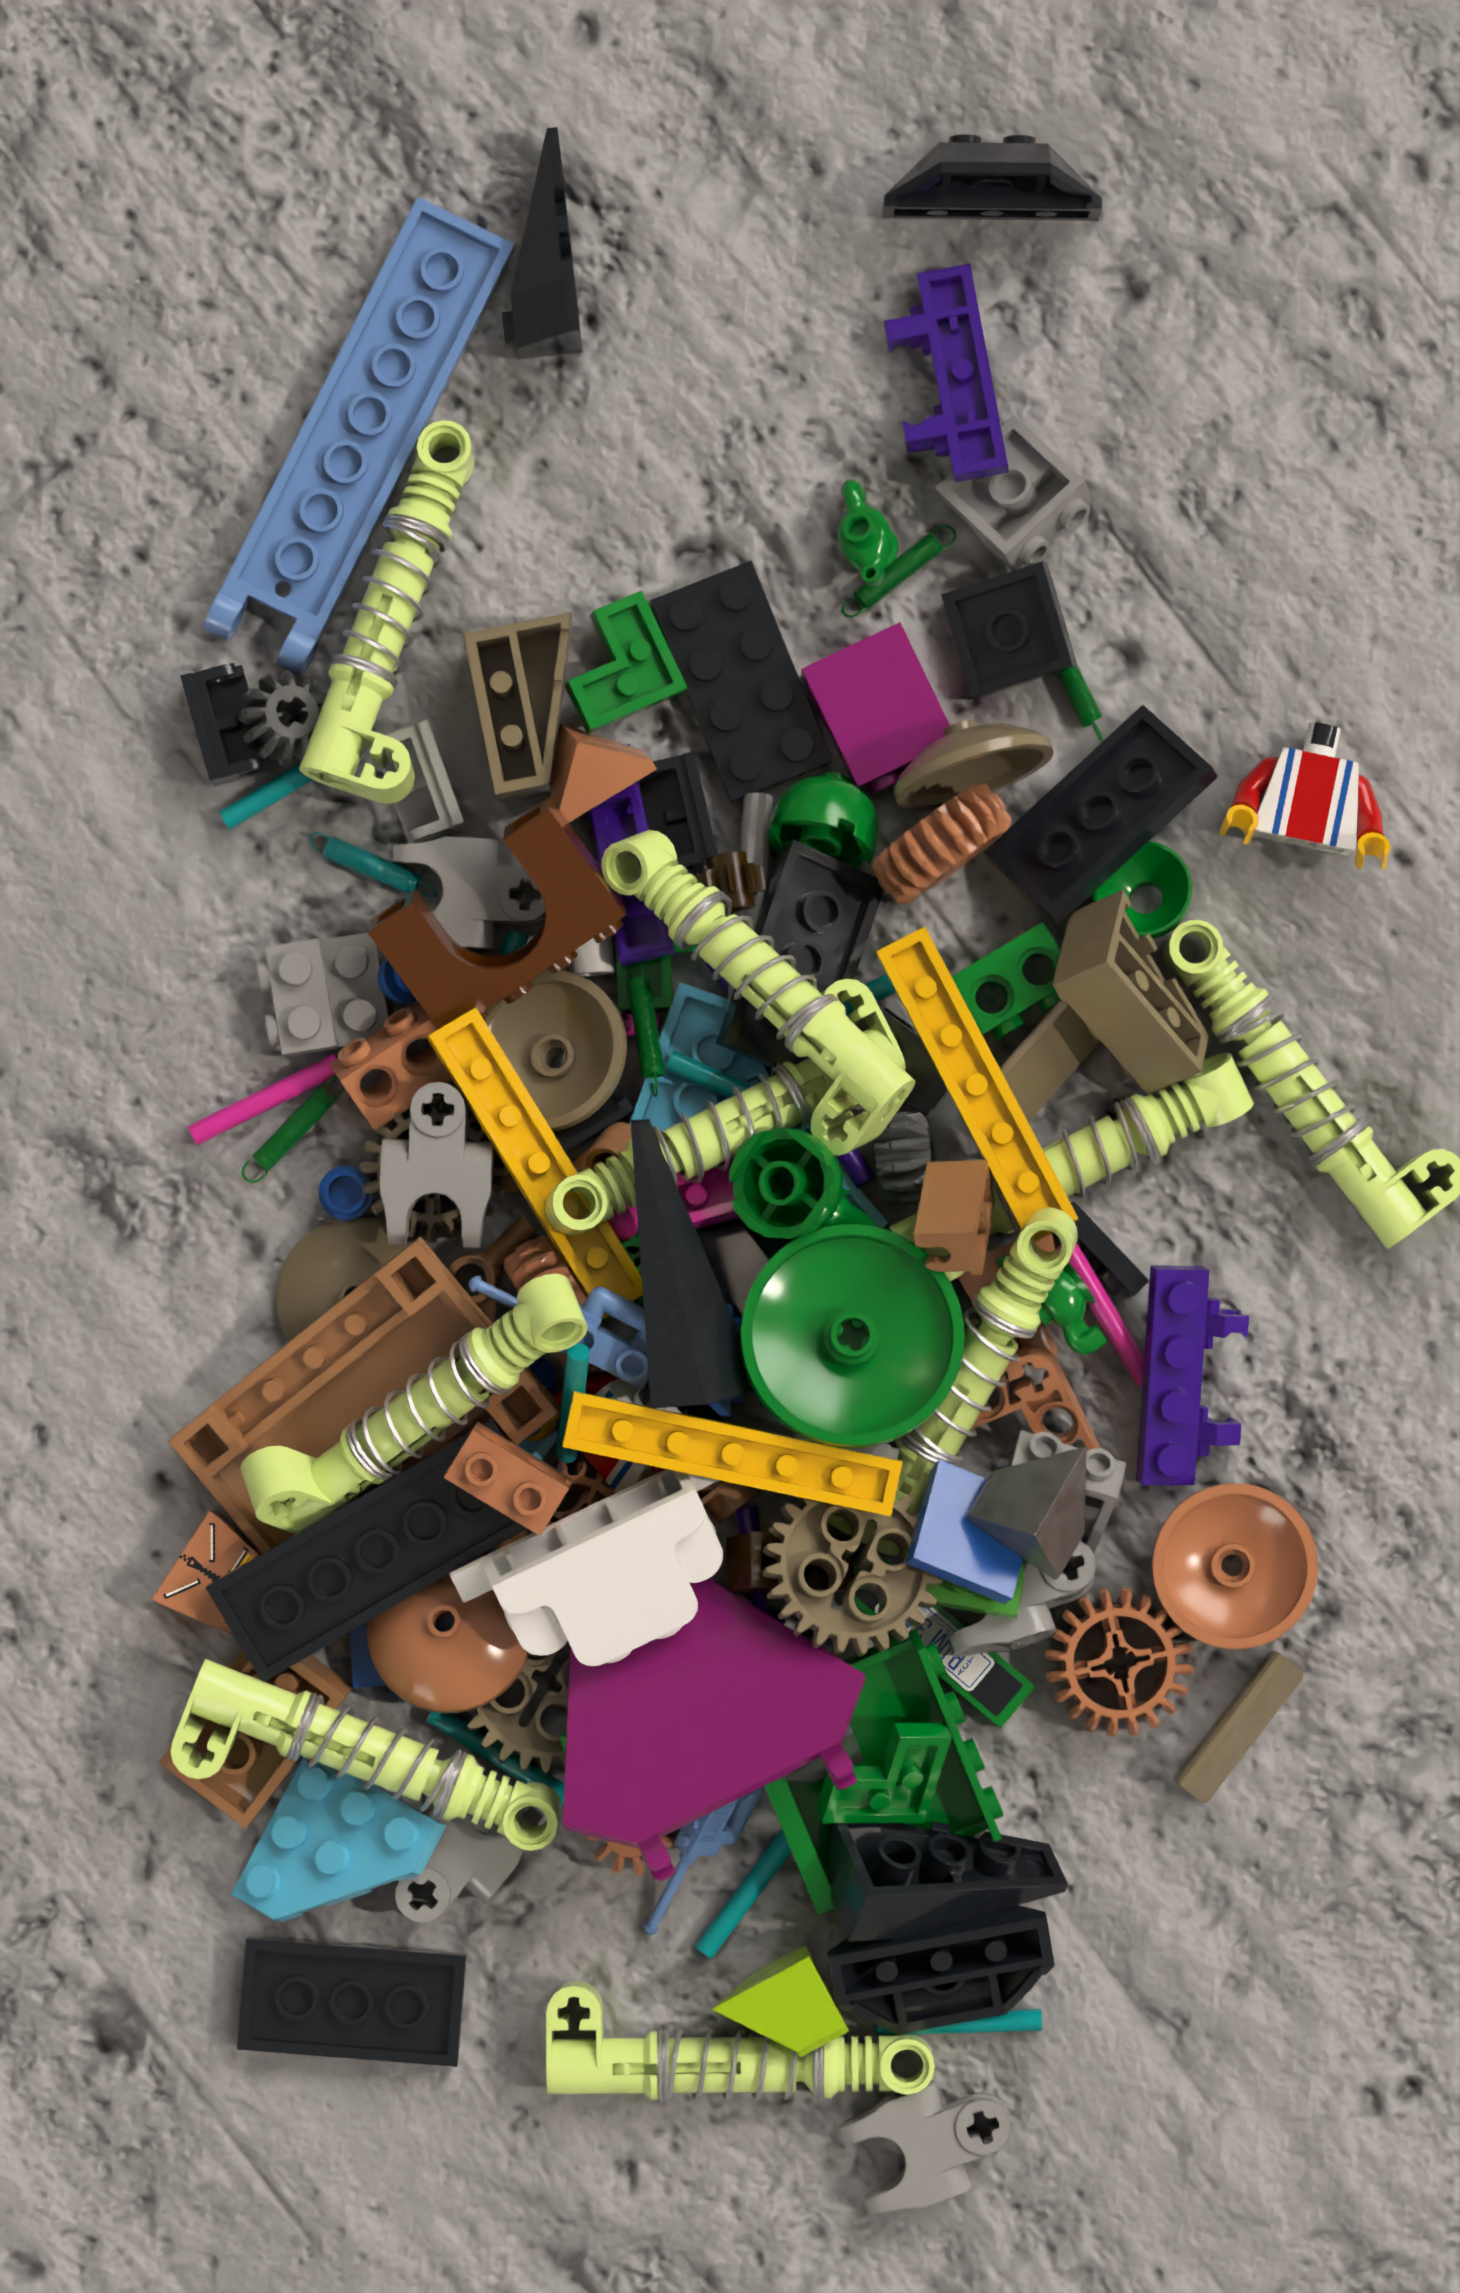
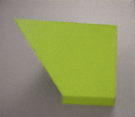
[711,1944,849,2058]

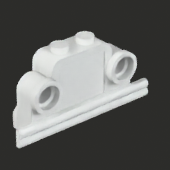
[449,1469,723,1666]

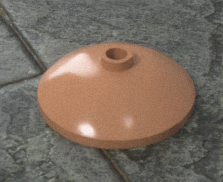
[1152,1483,1318,1649]
[367,1555,529,1713]

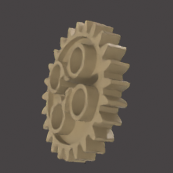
[762,1494,943,1657]
[467,1651,570,1775]

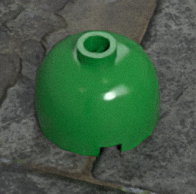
[767,772,879,870]
[729,1128,843,1239]

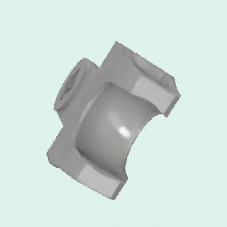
[393,837,545,951]
[379,1082,494,1248]
[948,1540,1096,1658]
[395,1759,544,1923]
[839,2081,1011,2215]

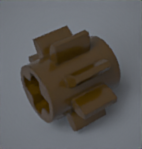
[695,851,766,914]

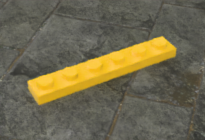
[876,927,1079,1243]
[427,1007,643,1320]
[562,1391,903,1516]

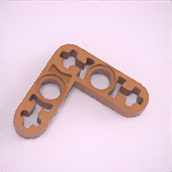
[973,1345,1101,1451]

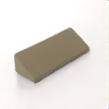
[1000,1000,1101,1122]
[1174,1651,1303,1803]

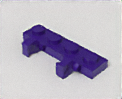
[884,263,1009,483]
[1136,1265,1249,1485]

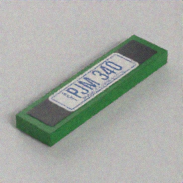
[842,1549,1036,1729]

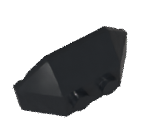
[882,134,1102,221]
[827,1905,1055,2034]

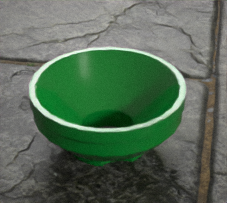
[1093,841,1193,939]

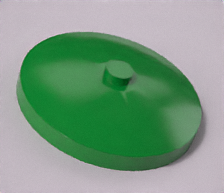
[740,1224,965,1448]

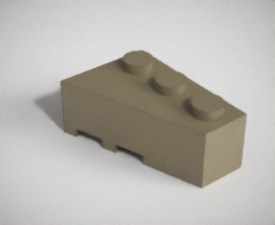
[463,612,573,802]
[1053,890,1209,1095]

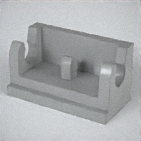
[382,719,466,843]

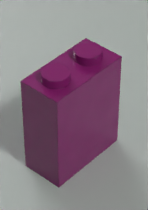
[801,622,950,795]

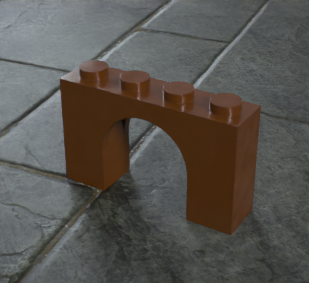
[368,797,626,1029]

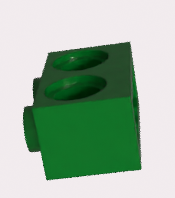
[951,922,1061,1040]

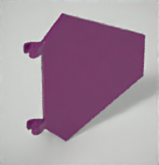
[563,1579,866,1882]

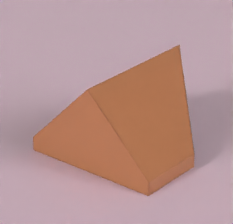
[550,723,657,823]

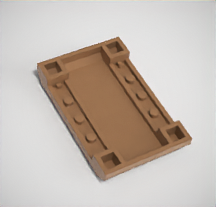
[168,1236,561,1553]

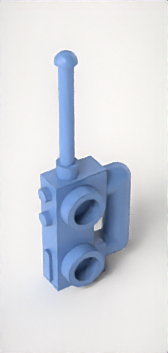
[469,1276,649,1390]
[643,1786,765,1935]

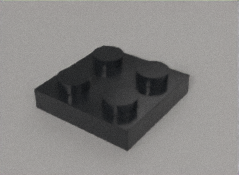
[941,561,1078,699]

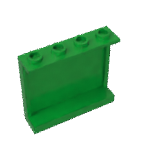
[765,1629,1004,1915]

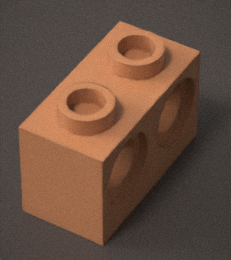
[330,1003,452,1131]
[444,1422,572,1536]

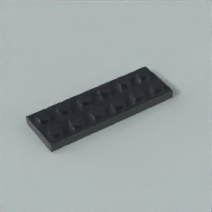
[206,1417,526,1682]

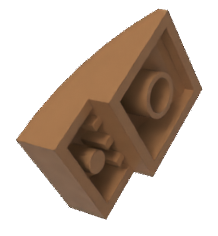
[158,1650,353,1829]

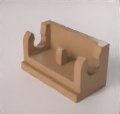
[913,1160,995,1275]

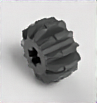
[238,671,327,765]
[873,1111,936,1204]

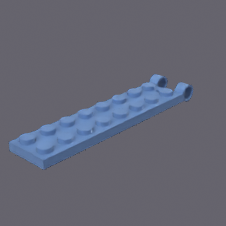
[203,197,515,677]

